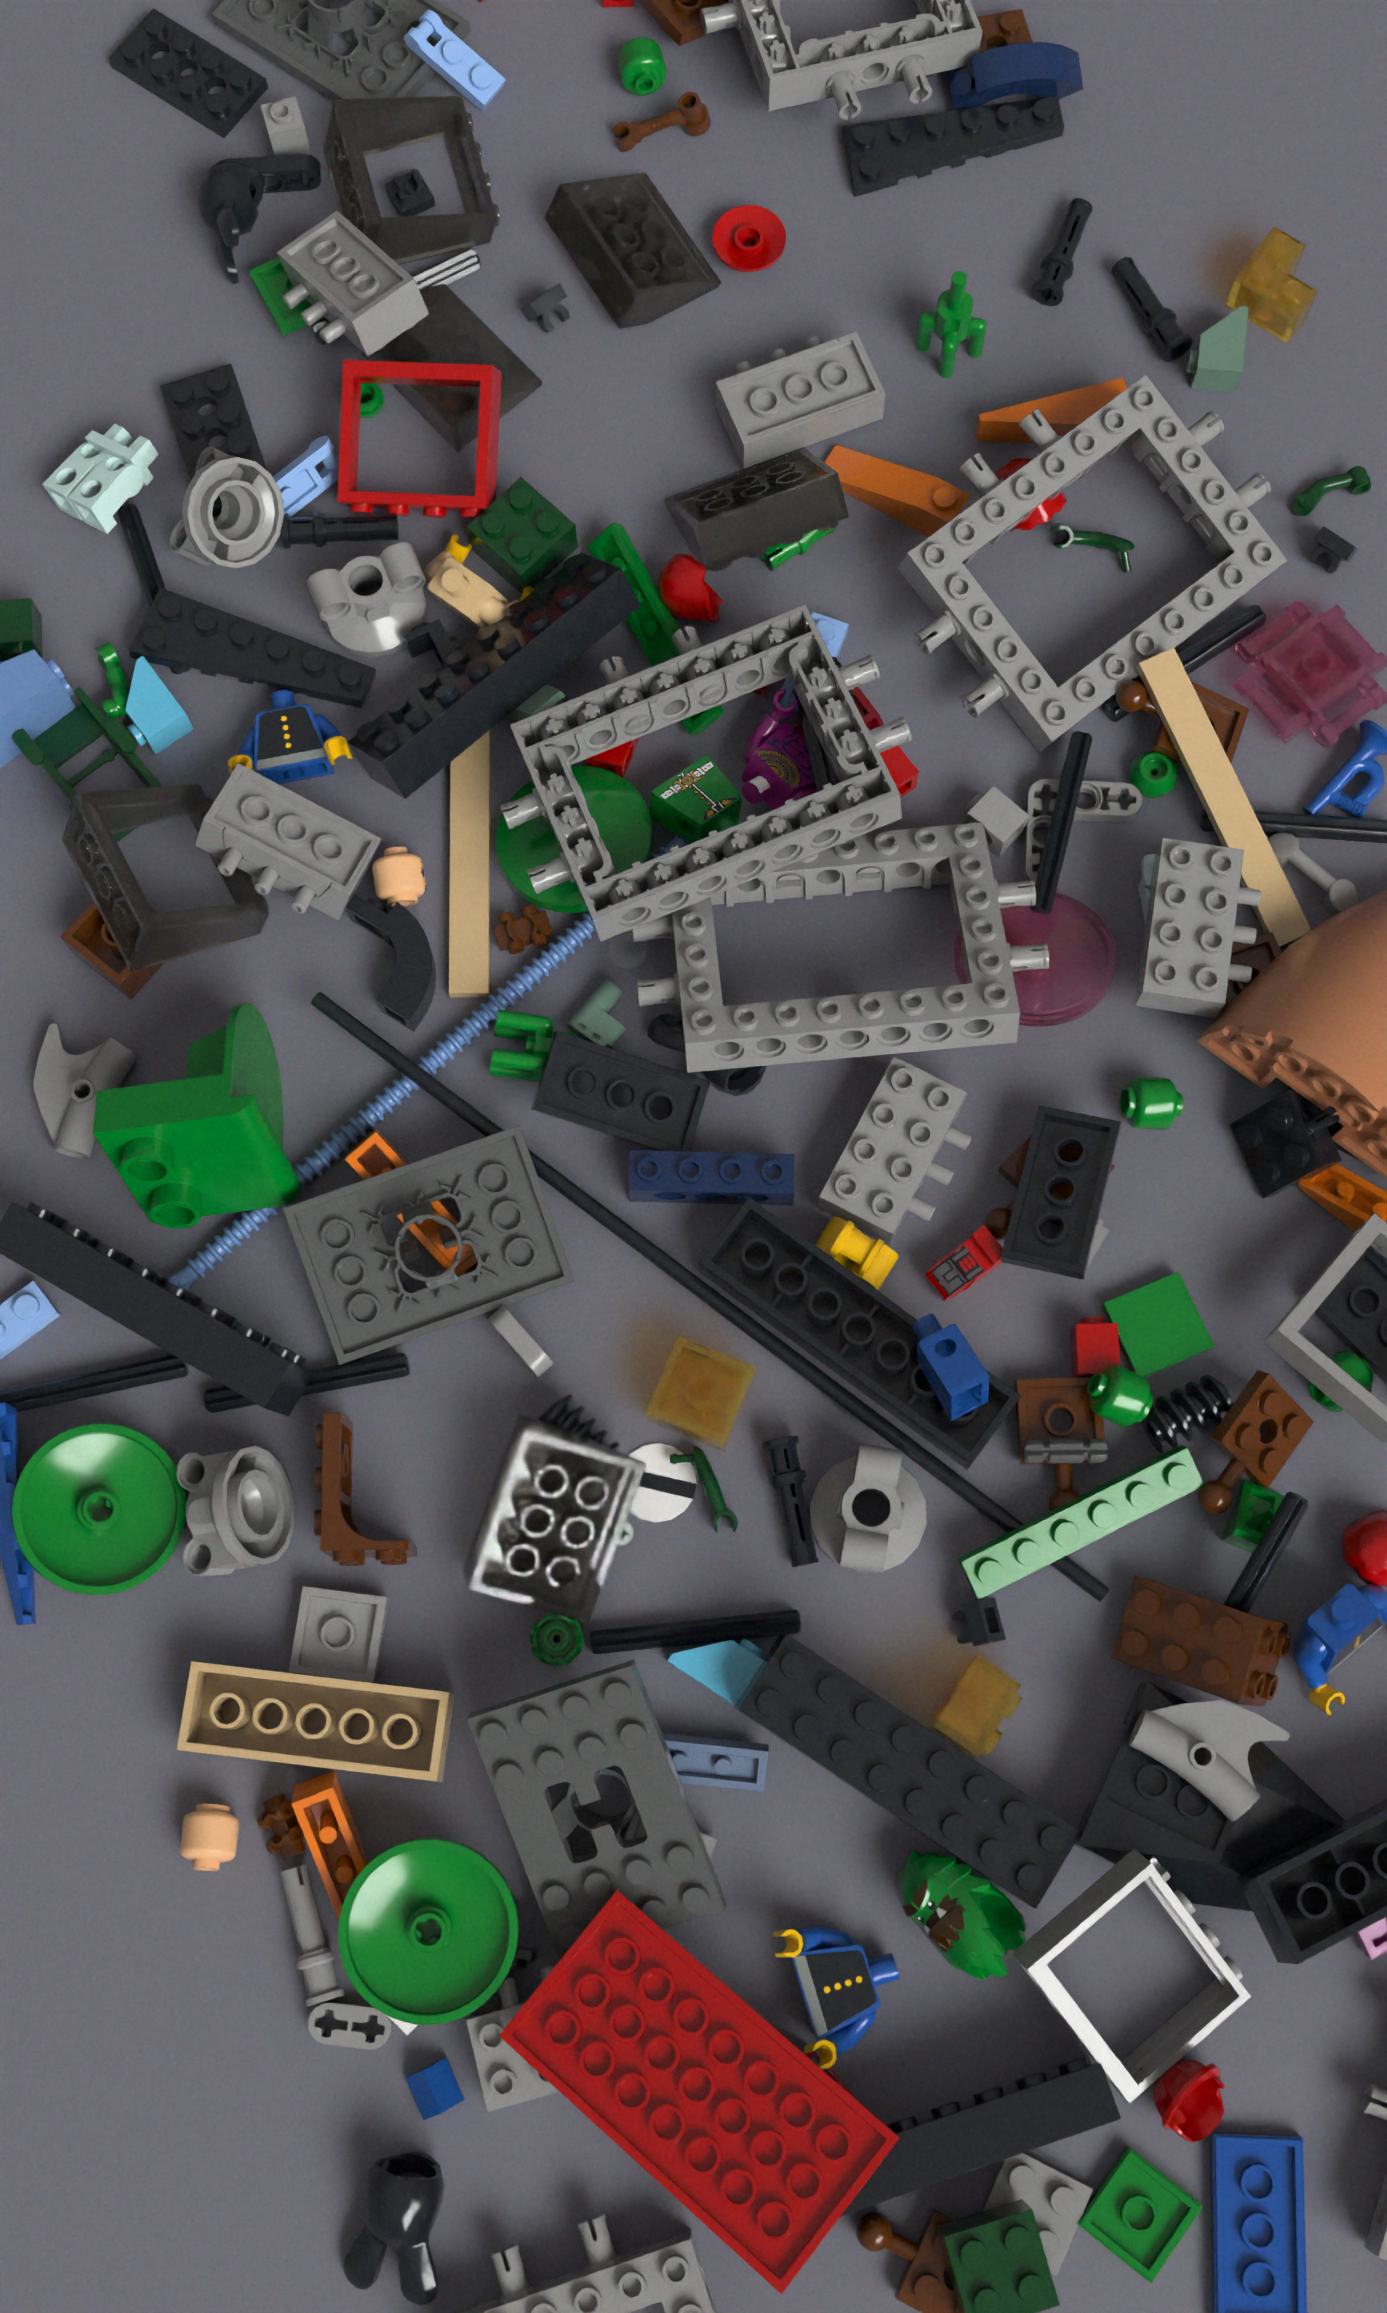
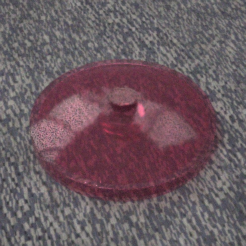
[954,892,1117,1027]

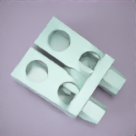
[42,423,158,534]

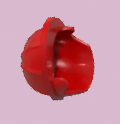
[1153,2059,1225,2142]

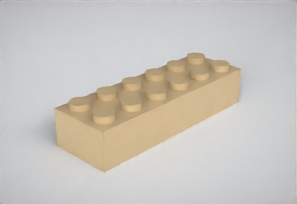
[177,1661,455,1782]

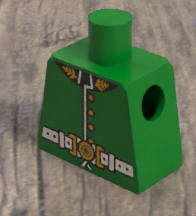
[649,754,742,844]

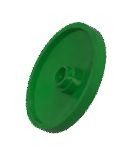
[496,766,654,913]
[11,1424,186,1596]
[338,1837,519,2025]

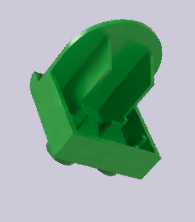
[93,1003,302,1229]

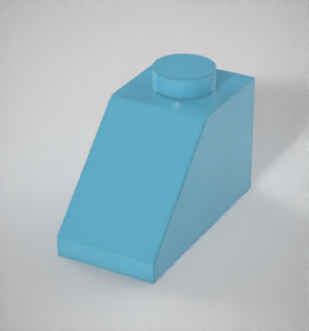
[125,656,194,755]
[668,1638,765,1705]

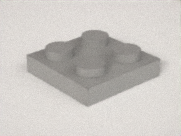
[289,1586,389,1683]
[980,2153,1093,2277]

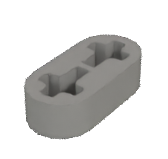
[487,1306,553,1378]
[308,2001,394,2050]

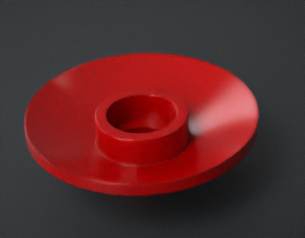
[712,205,786,272]

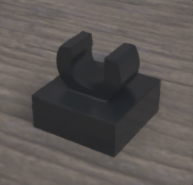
[385,169,435,221]
[521,283,570,333]
[1310,526,1358,574]
[951,1598,1006,1647]

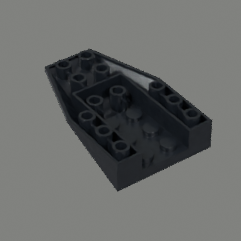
[1074,1681,1345,1912]

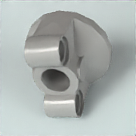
[169,446,284,569]
[307,542,427,658]
[810,1443,927,1574]
[176,1446,295,1576]

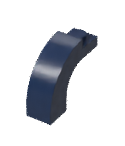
[948,42,1083,110]

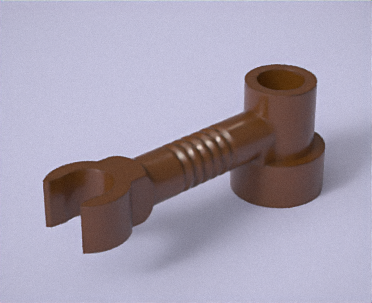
[612,92,711,152]

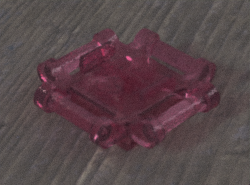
[1233,600,1387,748]

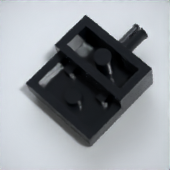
[1230,1089,1342,1198]

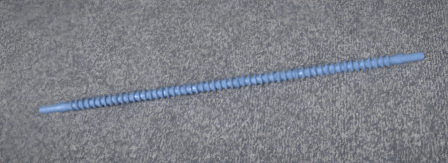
[168,835,689,1290]

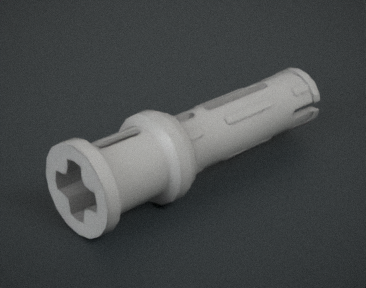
[279,1865,345,2007]

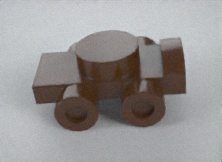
[493,905,553,954]
[257,1793,307,1860]

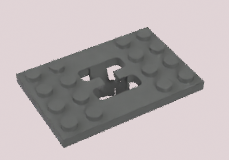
[212,0,471,132]
[283,1125,575,1365]
[467,1660,727,1959]

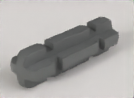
[1023,1439,1108,1463]

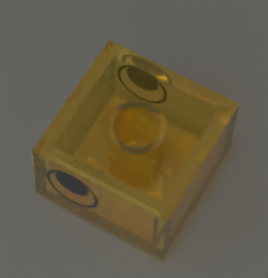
[646,1336,756,1452]

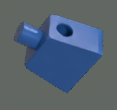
[912,1314,990,1421]

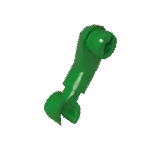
[94,643,130,719]

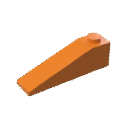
[975,377,1131,443]
[816,445,970,537]
[345,1128,477,1276]
[1298,1164,1387,1232]
[291,1770,369,1920]

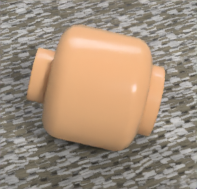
[372,847,426,907]
[180,1804,239,1871]

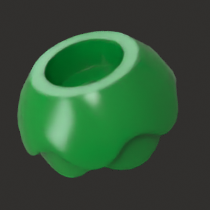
[1129,751,1178,798]
[530,1611,584,1666]

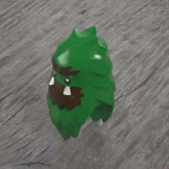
[897,1850,1026,1980]

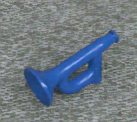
[1303,720,1387,818]

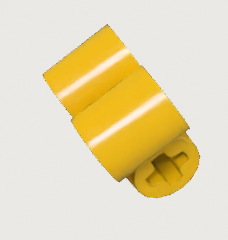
[815,1216,899,1291]

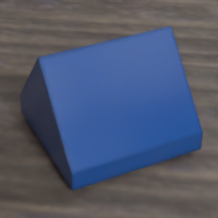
[406,2057,465,2120]

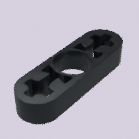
[217,154,321,194]

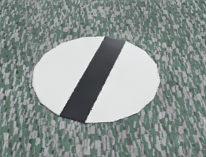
[617,1443,697,1523]

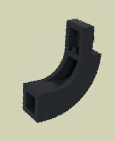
[346,895,436,1032]

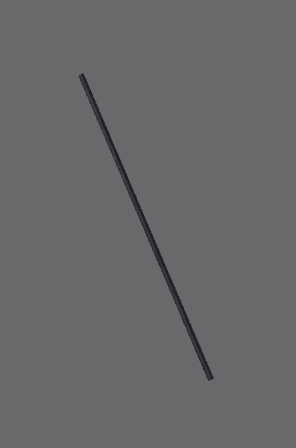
[311,992,1110,1602]

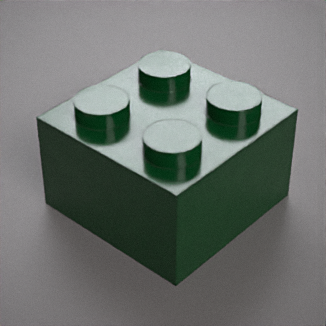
[467,477,578,594]
[936,2199,1060,2313]

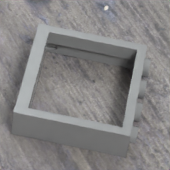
[1263,1213,1387,1443]
[1012,1849,1251,2104]

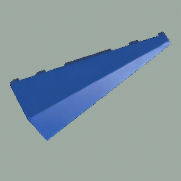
[0,1403,36,1626]

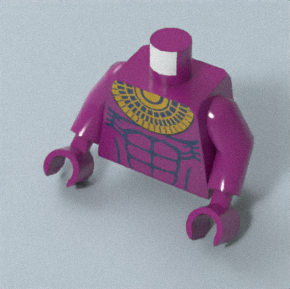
[742,689,817,810]

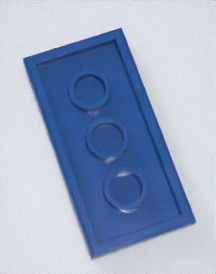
[1210,2132,1307,2313]

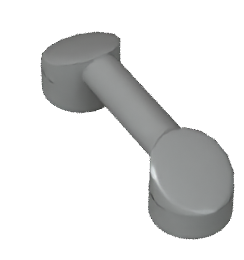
[1268,833,1358,916]

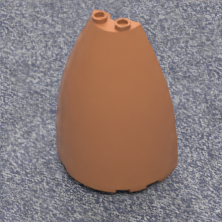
[1197,889,1387,1179]

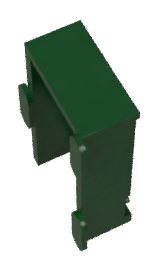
[12,687,171,848]

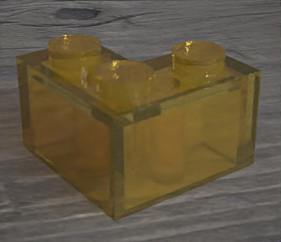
[1225,226,1318,344]
[927,1654,1022,1758]

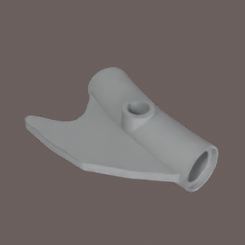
[33,1023,138,1159]
[1129,1700,1290,1822]

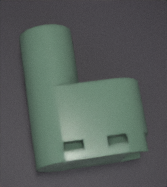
[567,979,626,1048]

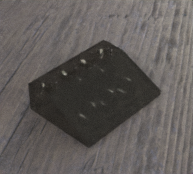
[544,173,721,329]
[361,284,542,452]
[664,447,849,571]
[463,1415,646,1622]

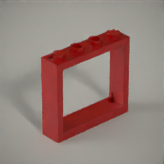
[337,360,502,519]

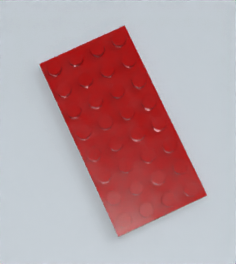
[499,1890,899,2295]

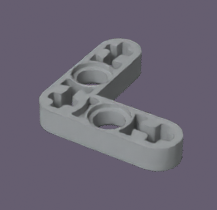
[1024,779,1142,886]

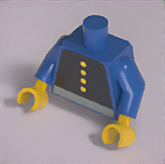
[228,690,353,784]
[1294,1582,1387,1715]
[772,1925,900,2070]

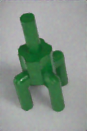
[915,271,987,378]
[489,1010,576,1082]

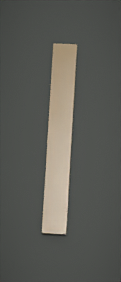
[1136,647,1311,947]
[449,729,491,998]

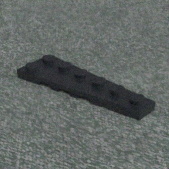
[842,96,1064,197]
[129,587,376,708]

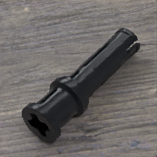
[1030,198,1093,306]
[1111,257,1193,362]
[282,512,399,549]
[762,1436,819,1567]

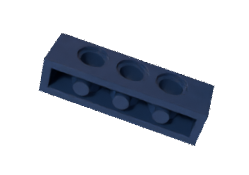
[628,1150,795,1206]

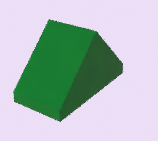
[1221,1479,1284,1553]

